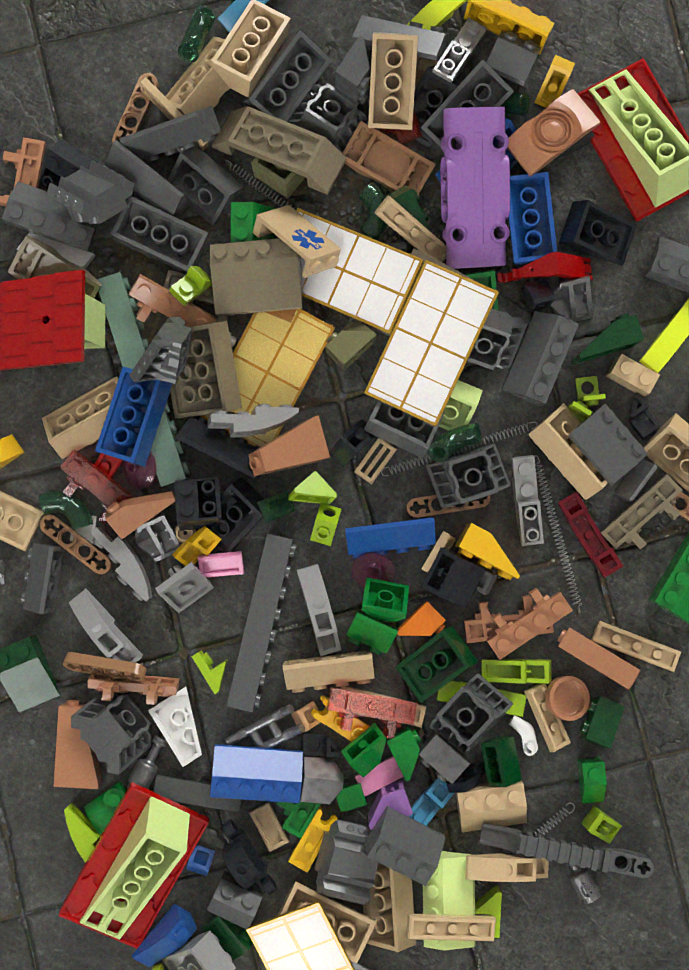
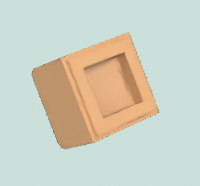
[291,701,320,732]

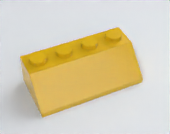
[464,0,554,55]

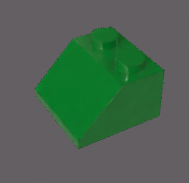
[231,202,276,243]
[346,610,398,655]

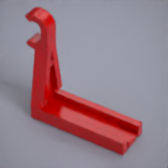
[497,252,593,283]

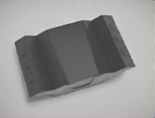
[287,83,368,153]
[46,160,135,224]
[467,308,527,370]
[129,316,192,384]
[426,443,511,508]
[429,674,513,757]
[71,692,151,775]
[315,820,378,904]

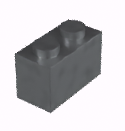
[419,732,469,784]

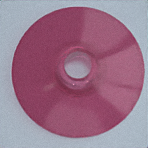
[123,451,156,489]
[352,553,395,587]

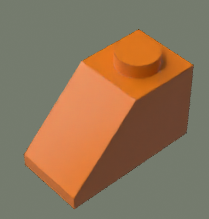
[397,601,446,636]

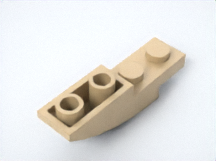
[465,853,549,882]

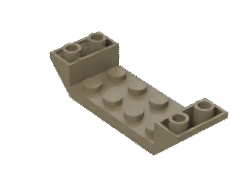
[212,106,347,195]

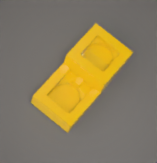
[172,526,221,566]

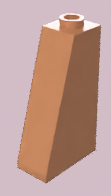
[249,416,330,476]
[557,627,640,690]
[54,700,103,789]

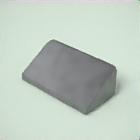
[615,459,657,502]

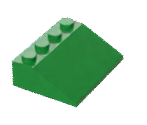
[648,532,689,624]

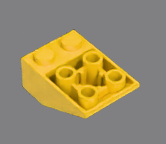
[455,523,520,580]

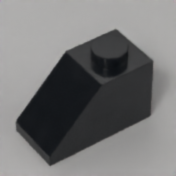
[522,277,556,313]
[329,419,375,467]

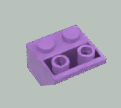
[368,779,413,830]

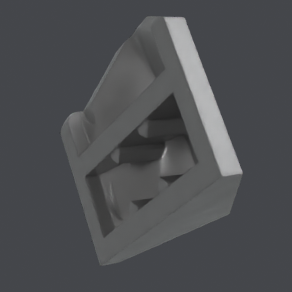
[550,276,593,322]
[134,513,181,562]
[300,756,344,804]

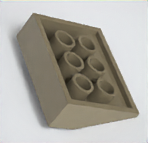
[210,238,302,316]
[170,321,242,418]

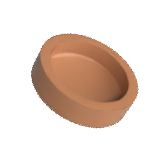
[545,676,590,721]

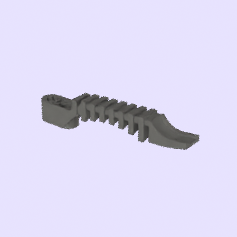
[479,823,654,878]

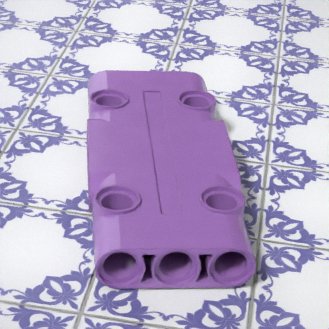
[440,107,510,269]

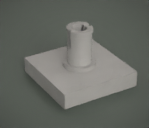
[155,562,214,613]

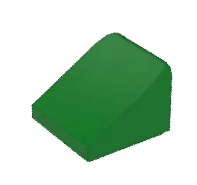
[336,783,367,812]

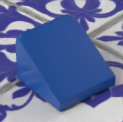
[186,845,215,876]

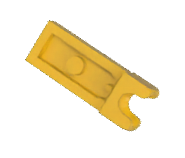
[311,695,370,742]
[288,806,338,872]

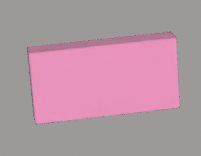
[198,551,244,578]
[355,756,404,796]

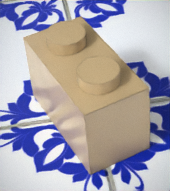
[605,354,660,397]

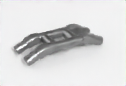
[225,704,305,748]

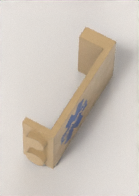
[253,205,341,278]

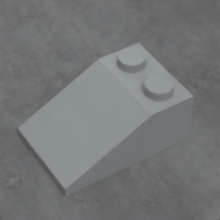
[162,931,236,970]

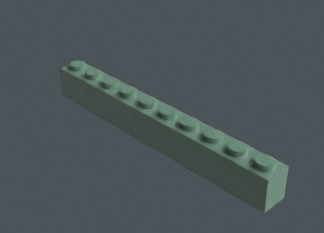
[97,272,191,488]

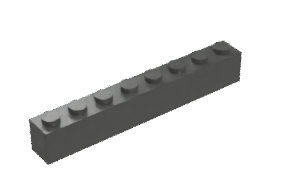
[226,534,296,712]

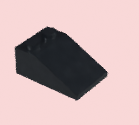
[401,66,460,148]
[559,200,637,266]
[196,477,273,553]

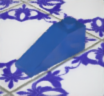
[131,904,197,967]

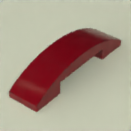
[558,491,624,578]

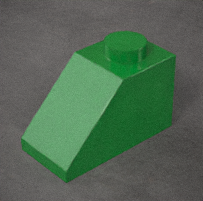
[341,723,387,777]
[386,726,421,782]
[577,757,607,804]

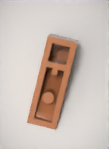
[105,491,176,539]

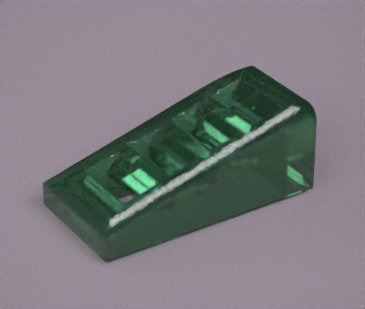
[257,491,296,523]

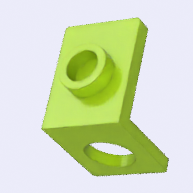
[575,376,606,407]
[567,401,593,422]
[310,504,341,546]

